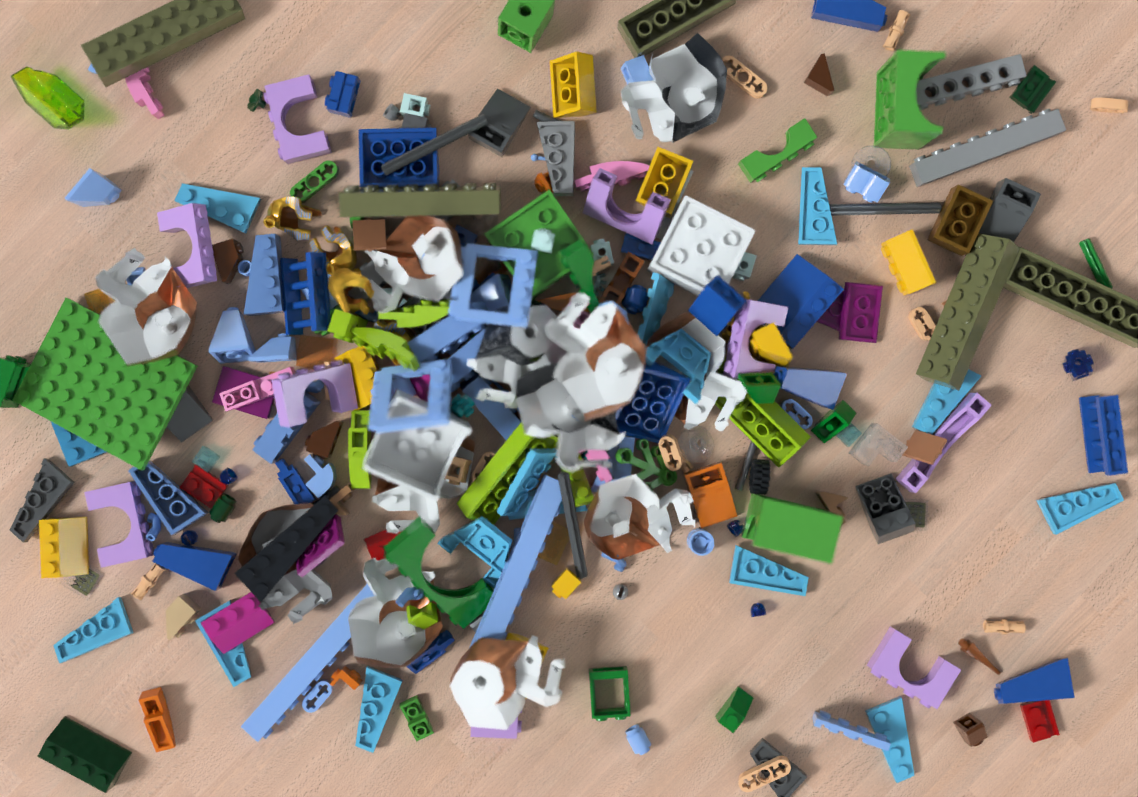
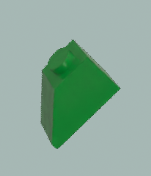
[737,373,781,404]
[811,400,857,443]
[715,686,754,734]

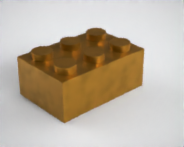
[927,184,993,256]

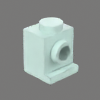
[400,93,431,117]
[531,229,555,253]
[590,239,614,266]

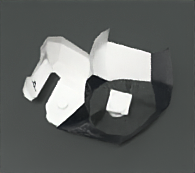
[621,33,727,143]
[467,300,568,409]
[516,363,625,471]

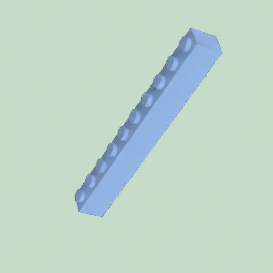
[469,474,562,648]
[241,584,374,742]

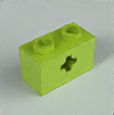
[327,309,368,343]

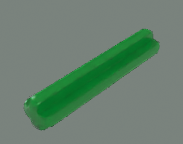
[1079,238,1113,289]

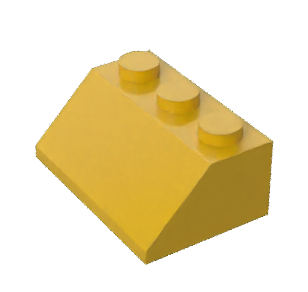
[550,51,597,118]
[636,147,693,218]
[881,229,936,295]
[748,322,793,367]
[334,346,380,411]
[39,516,89,578]

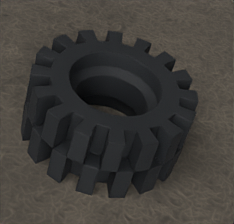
[749,459,770,495]

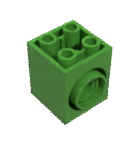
[498,0,555,53]

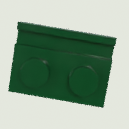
[1009,65,1056,114]

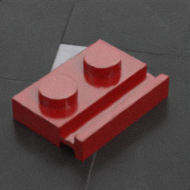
[180,464,229,509]
[364,529,402,561]
[1020,700,1060,743]

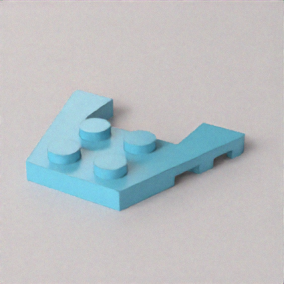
[646,329,711,404]
[437,516,513,589]

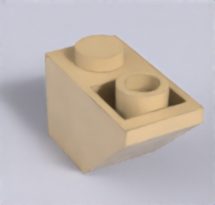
[166,593,201,640]

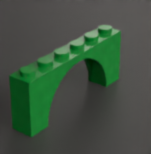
[384,516,494,629]

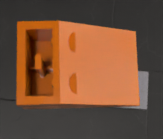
[683,462,737,529]

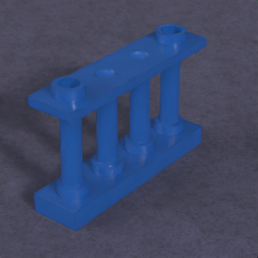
[280,252,331,335]
[1079,395,1128,476]

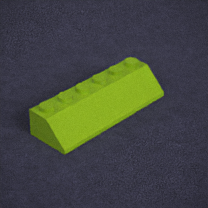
[714,356,811,468]
[456,421,559,525]

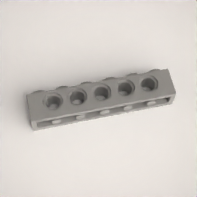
[916,54,1027,110]

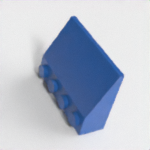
[359,128,440,188]
[757,254,844,349]
[614,362,690,443]

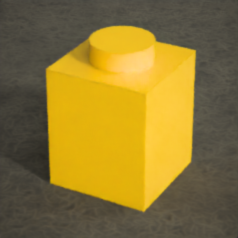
[551,567,581,599]

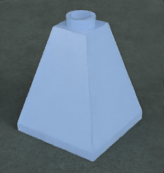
[470,274,512,311]
[209,307,256,364]

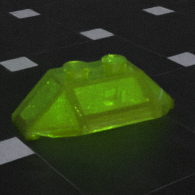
[11,66,85,130]

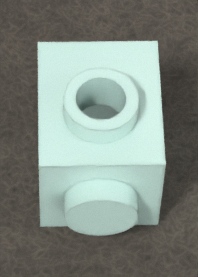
[733,252,757,281]

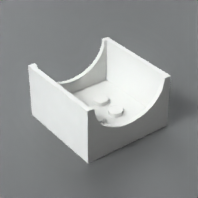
[647,195,756,296]
[363,389,472,501]

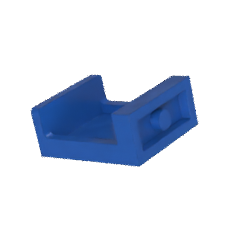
[688,275,747,336]

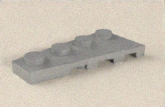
[537,121,575,196]

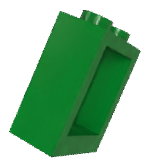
[0,355,31,408]
[589,666,631,721]

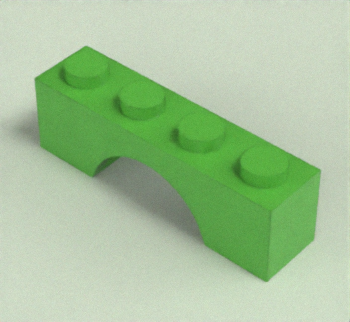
[738,118,817,183]

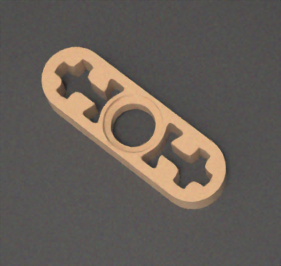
[722,56,767,99]
[738,756,791,792]

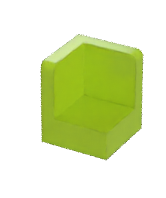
[406,603,438,630]

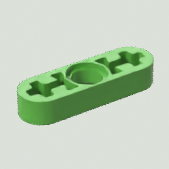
[290,160,339,203]

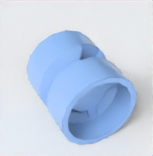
[687,528,714,556]

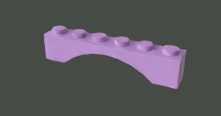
[895,393,992,493]

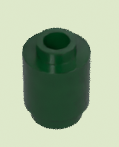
[209,493,237,523]

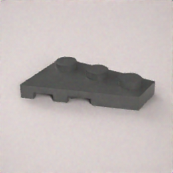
[750,738,807,797]

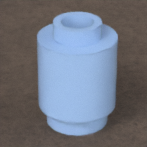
[625,724,651,755]

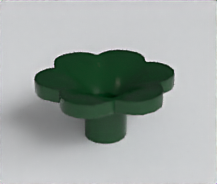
[247,89,266,112]

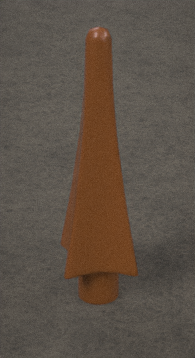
[958,638,1001,675]

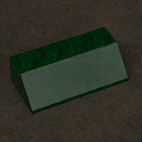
[37,716,132,793]

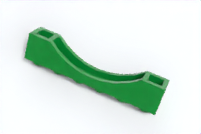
[560,239,600,314]

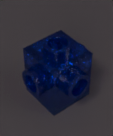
[1062,349,1094,381]

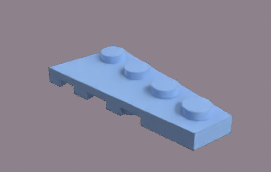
[812,710,891,751]

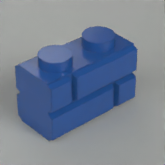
[325,71,361,118]

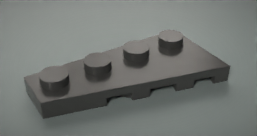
[10,458,75,542]

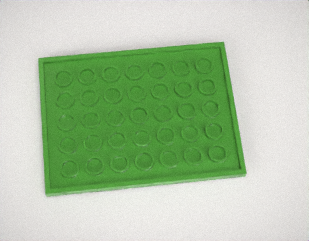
[13,298,198,470]

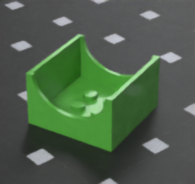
[874,50,946,150]
[485,189,594,300]
[741,494,843,564]

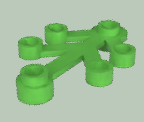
[615,439,677,491]

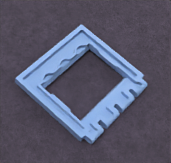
[448,244,538,328]
[368,359,453,433]

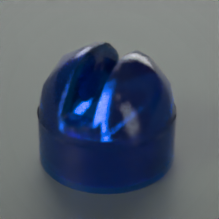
[220,467,237,484]
[727,520,744,537]
[181,530,198,546]
[750,603,767,617]

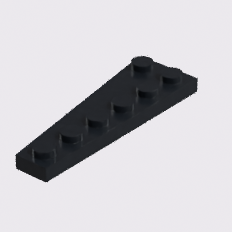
[235,495,338,602]

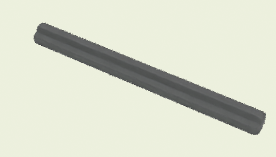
[381,114,488,175]
[829,203,941,215]
[558,472,588,579]

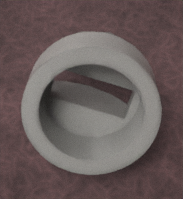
[383,103,400,121]
[613,584,628,600]

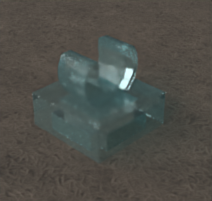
[835,423,862,447]
[192,446,220,472]

